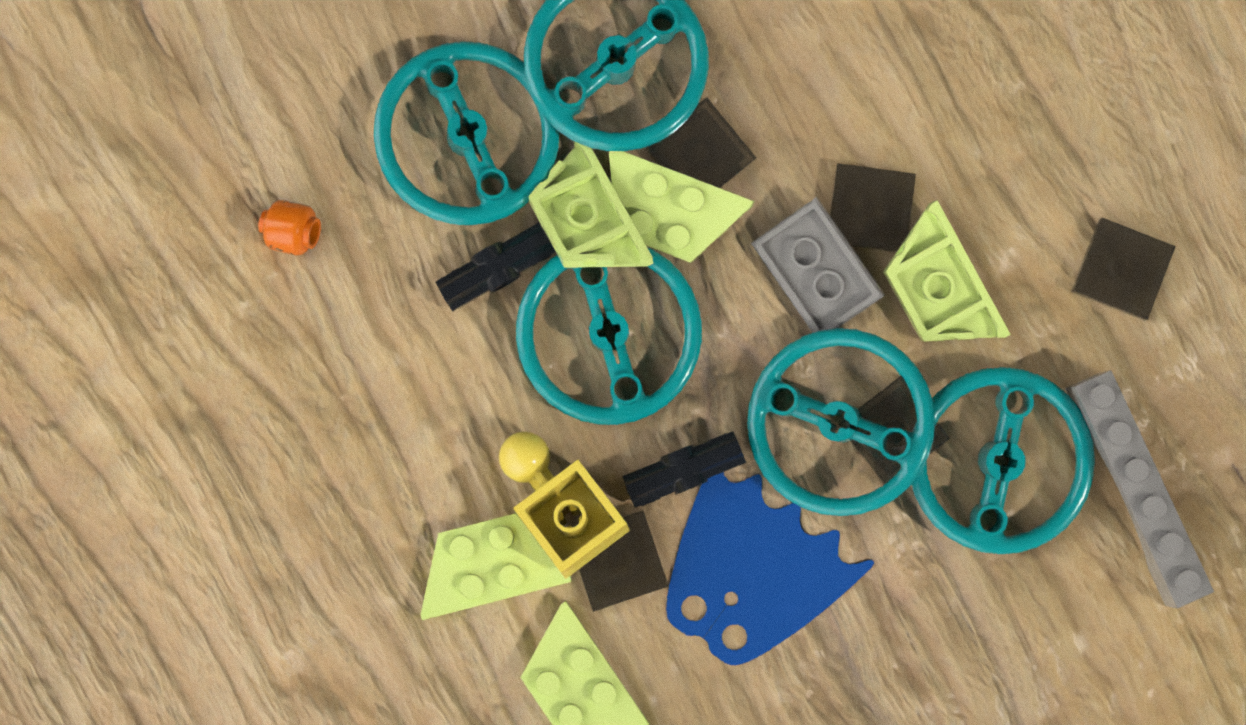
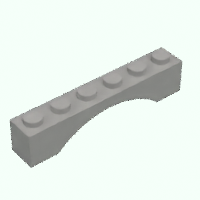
[1065,370,1214,609]

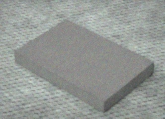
[751,197,885,333]

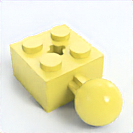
[499,432,630,579]

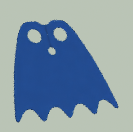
[666,472,874,666]

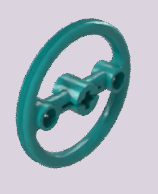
[524,0,709,151]
[374,41,560,225]
[516,247,702,425]
[747,328,935,516]
[911,367,1095,554]

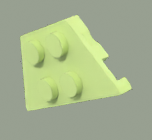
[528,141,653,268]
[609,151,755,263]
[883,200,1011,342]
[420,513,572,620]
[520,601,650,725]

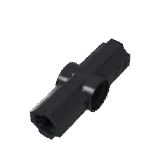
[435,222,556,312]
[622,431,746,508]

